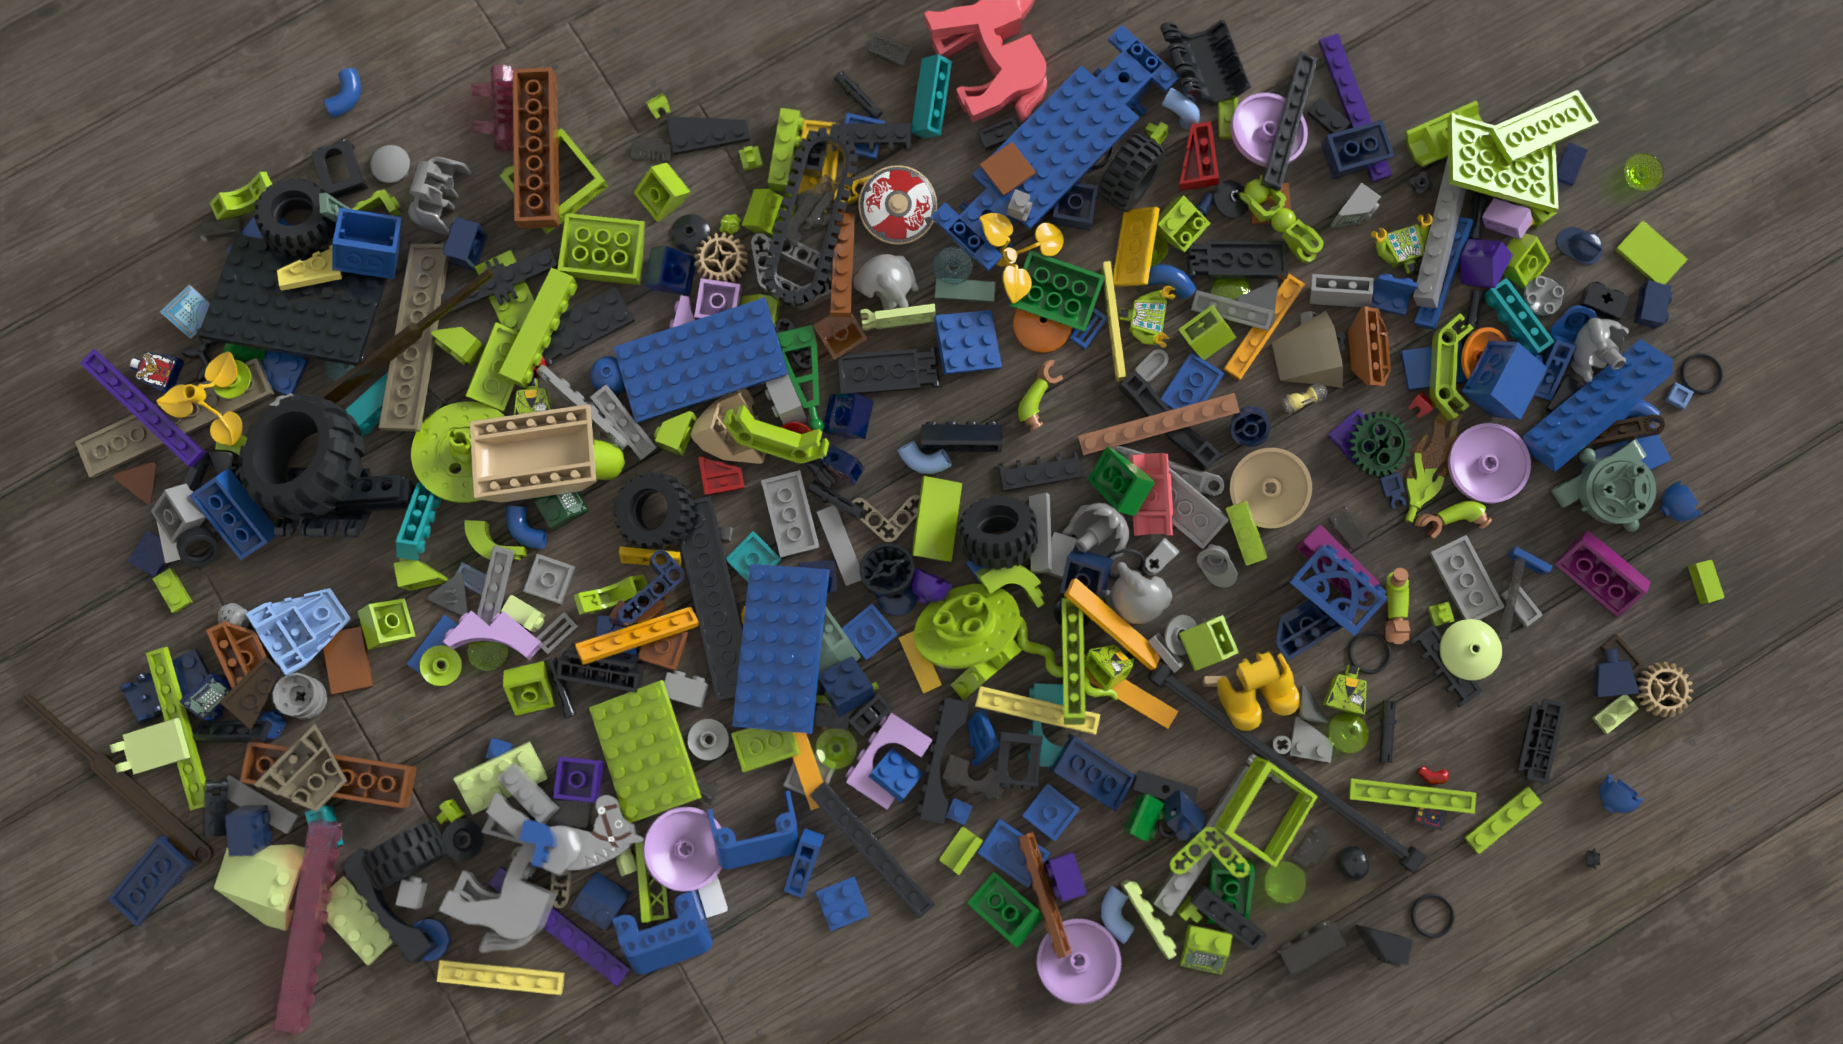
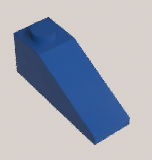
[1534,334,1576,401]
[784,828,824,898]

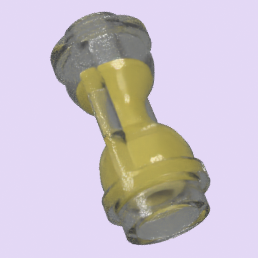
[1281,382,1328,414]

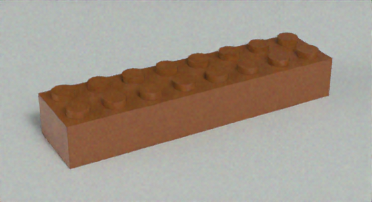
[513,67,559,229]
[240,742,417,808]

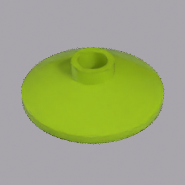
[213,360,251,399]
[420,645,462,686]

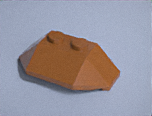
[1348,306,1391,387]
[206,621,268,689]

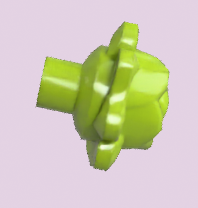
[719,214,741,235]

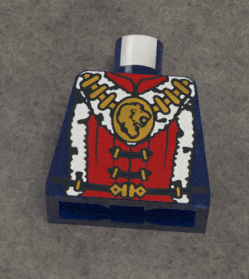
[130,352,185,394]
[821,445,865,485]

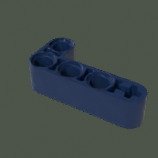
[616,550,684,626]

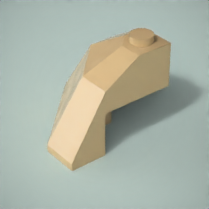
[691,388,766,464]

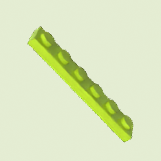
[1348,778,1476,814]

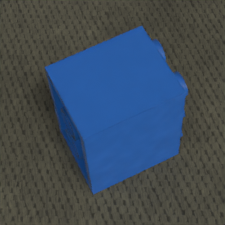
[332,208,402,279]
[1462,341,1547,420]

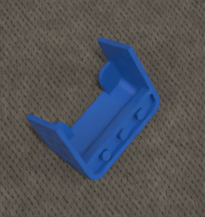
[707,791,799,869]

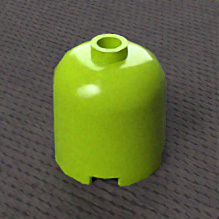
[593,439,625,480]

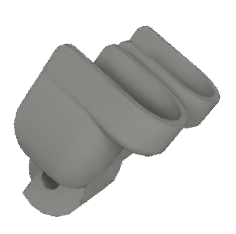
[408,157,471,236]

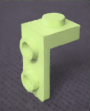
[501,595,546,632]

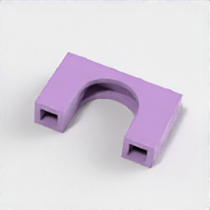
[845,713,932,809]

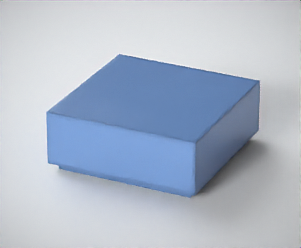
[1664,382,1693,410]

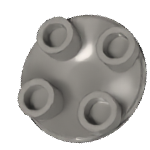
[371,145,410,183]
[1524,276,1564,316]

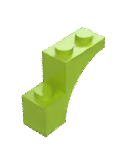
[951,639,1022,700]

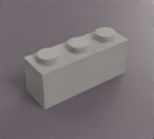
[1310,274,1374,307]
[497,763,560,823]

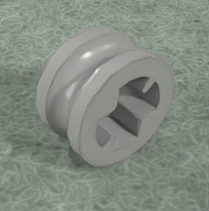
[1271,736,1292,754]

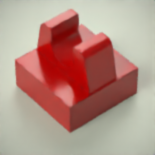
[1409,391,1435,418]

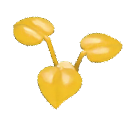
[979,213,1064,303]
[157,352,242,446]

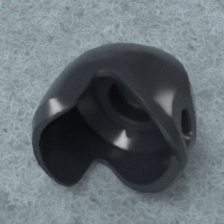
[1335,846,1370,882]

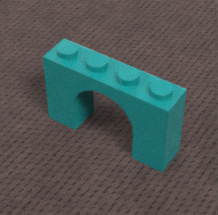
[1027,683,1064,767]

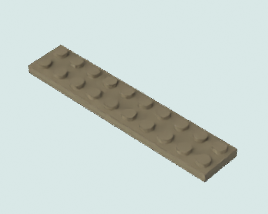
[379,244,449,432]
[75,358,274,478]

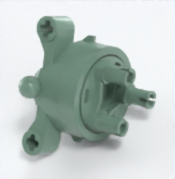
[1550,439,1656,532]

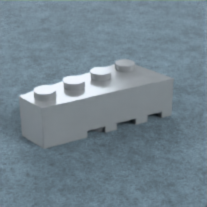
[761,375,808,425]

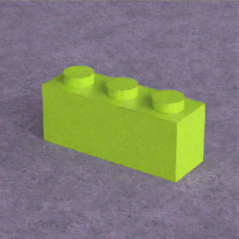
[1226,500,1267,566]

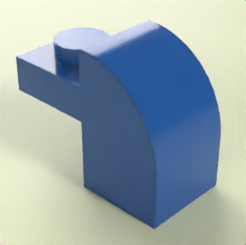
[519,820,557,867]

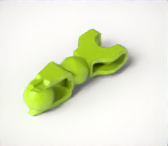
[1239,175,1324,263]

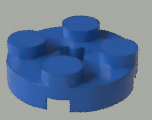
[413,918,451,961]

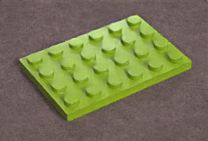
[1447,114,1558,213]
[589,680,702,823]

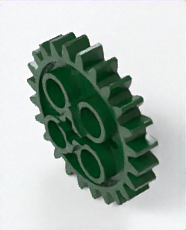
[1347,411,1412,477]

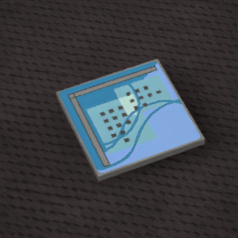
[160,284,210,339]

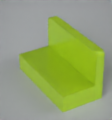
[1688,560,1724,605]
[940,827,983,875]

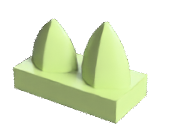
[1592,694,1639,734]

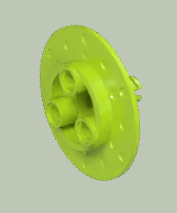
[411,402,505,503]
[914,584,1020,669]

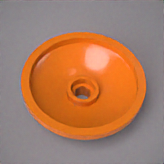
[1013,309,1072,353]
[1461,327,1507,379]

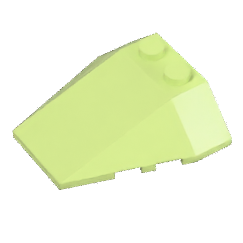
[214,844,312,931]

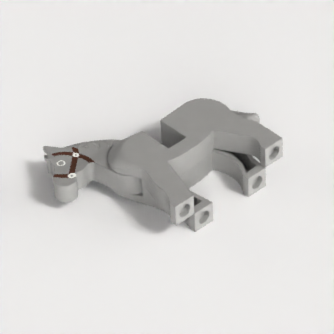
[439,793,645,953]

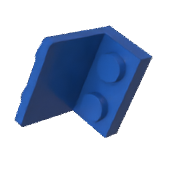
[1370,274,1418,316]

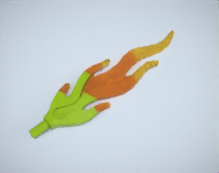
[1405,384,1462,523]

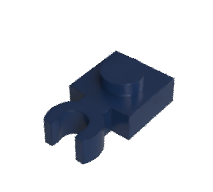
[1378,472,1406,509]

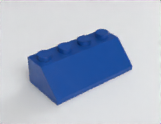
[189,468,275,560]

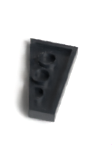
[666,116,751,155]

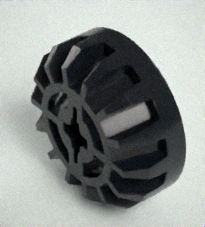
[859,544,915,599]

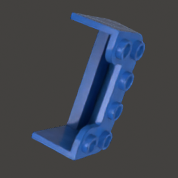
[612,890,713,974]

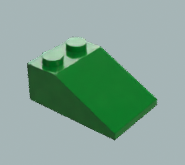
[1088,446,1155,516]
[1123,794,1165,842]
[1206,857,1255,924]
[967,872,1044,948]

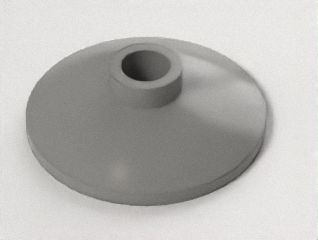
[1165,615,1197,655]
[688,719,729,760]

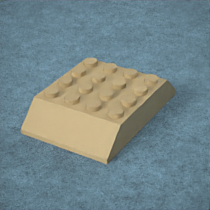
[470,404,596,503]

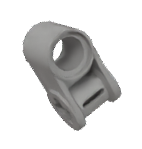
[1142,538,1180,576]

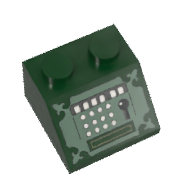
[533,492,589,531]

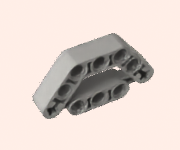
[751,233,833,310]

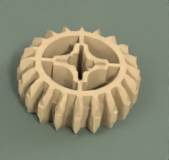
[694,232,748,283]
[1636,662,1694,717]

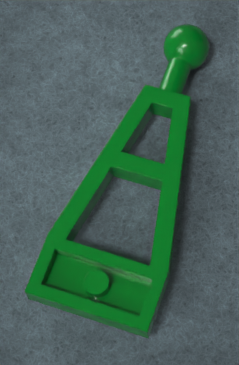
[777,325,824,432]

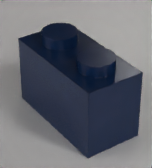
[1634,281,1673,328]

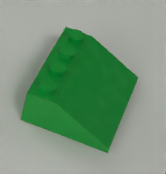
[1010,250,1105,332]

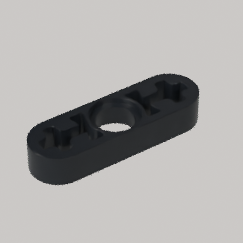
[775,318,812,370]

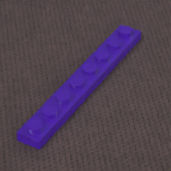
[1318,33,1392,183]
[80,349,206,467]
[488,867,631,986]

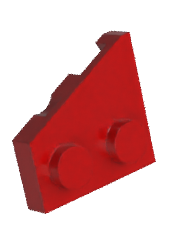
[698,457,745,496]

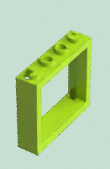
[500,128,608,234]
[1214,756,1318,867]

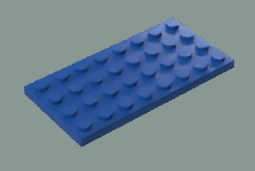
[613,298,789,423]
[732,564,829,734]

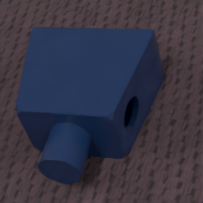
[1594,649,1639,697]
[1164,790,1206,841]

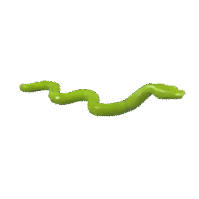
[1017,616,1118,700]

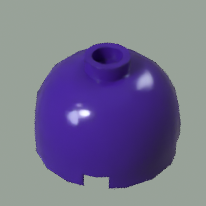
[911,568,952,605]

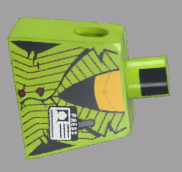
[514,378,553,415]
[1084,645,1134,691]
[1322,665,1367,715]

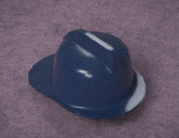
[1557,227,1603,265]

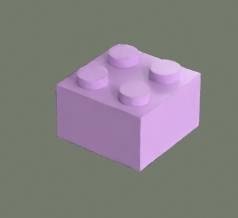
[694,279,742,320]

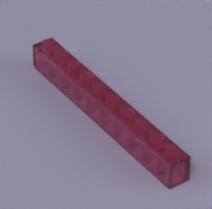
[274,819,342,1034]

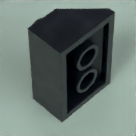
[1356,924,1413,967]

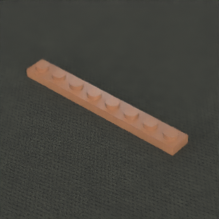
[1078,393,1240,455]

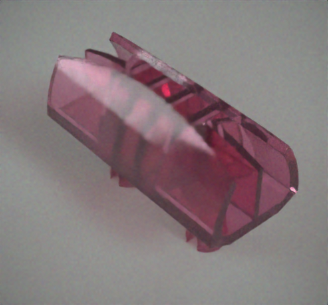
[471,65,516,152]

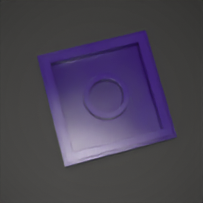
[1327,409,1380,463]

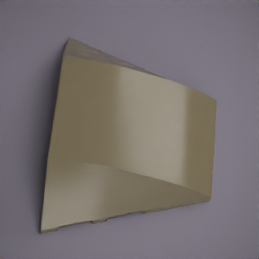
[1271,311,1343,388]
[254,724,347,812]

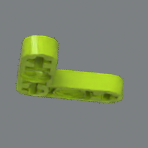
[1170,827,1249,878]

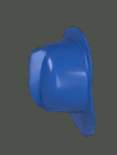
[1551,305,1598,342]

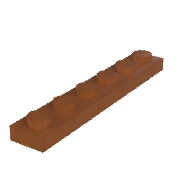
[830,213,855,317]
[1019,832,1072,959]

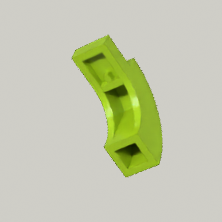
[210,172,272,220]
[465,520,528,560]

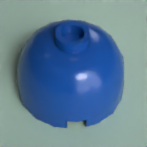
[590,356,625,395]
[1660,481,1701,522]
[1599,774,1644,814]

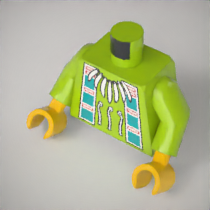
[1371,213,1433,275]
[1119,286,1175,348]

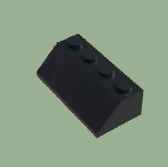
[921,421,1003,452]

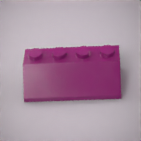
[1555,529,1651,617]

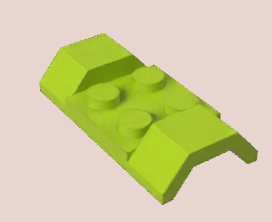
[1405,101,1483,167]

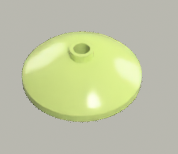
[1440,619,1502,681]

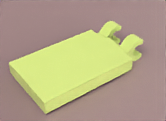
[860,304,936,331]
[110,718,190,774]

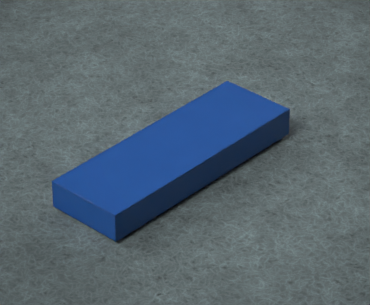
[407,615,458,675]

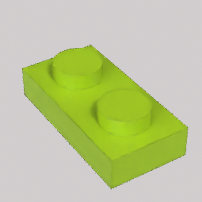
[153,568,193,613]

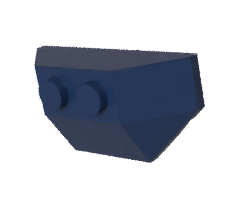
[1275,599,1355,662]

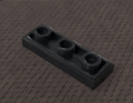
[1133,770,1198,802]

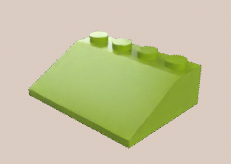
[558,213,645,285]

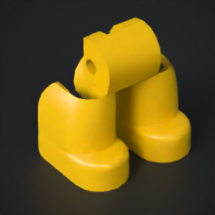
[1217,652,1300,731]

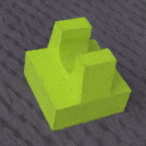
[645,93,670,118]
[1145,122,1168,145]
[739,146,763,171]
[1427,602,1455,626]
[436,799,466,824]
[1175,896,1202,923]

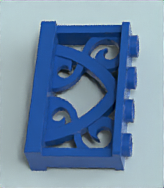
[1290,543,1388,636]

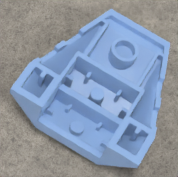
[246,588,351,676]

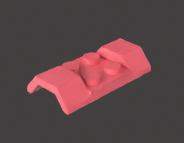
[1129,453,1173,536]

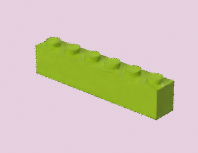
[499,268,577,388]
[1062,598,1085,725]

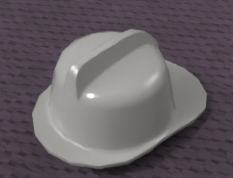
[1197,543,1237,588]

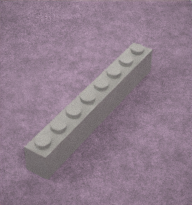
[1413,159,1466,308]
[1151,766,1249,916]

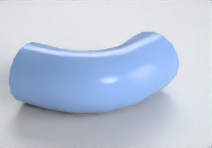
[1162,87,1200,130]
[897,441,952,474]
[1101,885,1135,944]

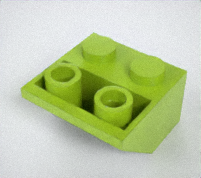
[742,189,797,238]
[1156,196,1210,252]
[1179,305,1236,360]
[431,327,485,366]
[1179,615,1239,671]

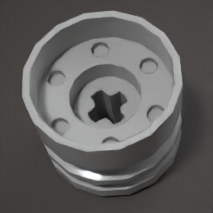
[273,673,327,720]

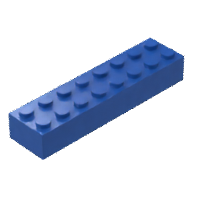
[1523,339,1673,472]

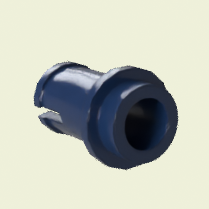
[1194,193,1214,217]

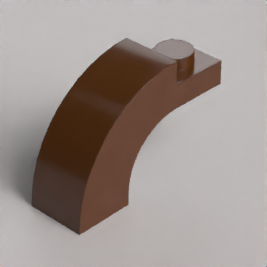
[609,585,671,627]

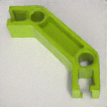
[1429,313,1473,421]
[723,405,829,463]

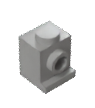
[1007,189,1033,222]

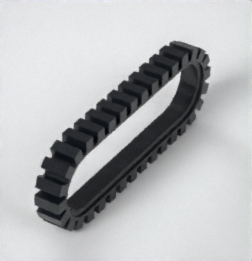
[763,128,858,306]

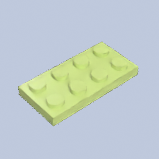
[454,741,548,814]
[313,876,393,966]
[1120,879,1176,959]

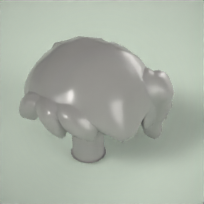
[852,254,919,310]
[1570,317,1629,383]
[1062,503,1129,560]
[1105,562,1172,624]

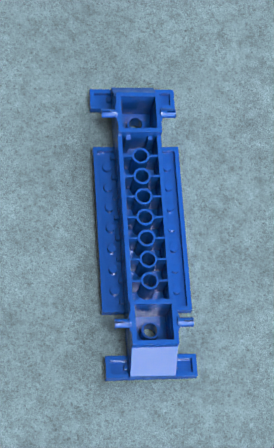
[931,25,1180,272]

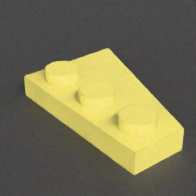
[277,245,342,291]

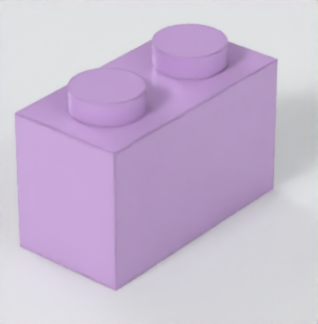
[1482,198,1533,239]

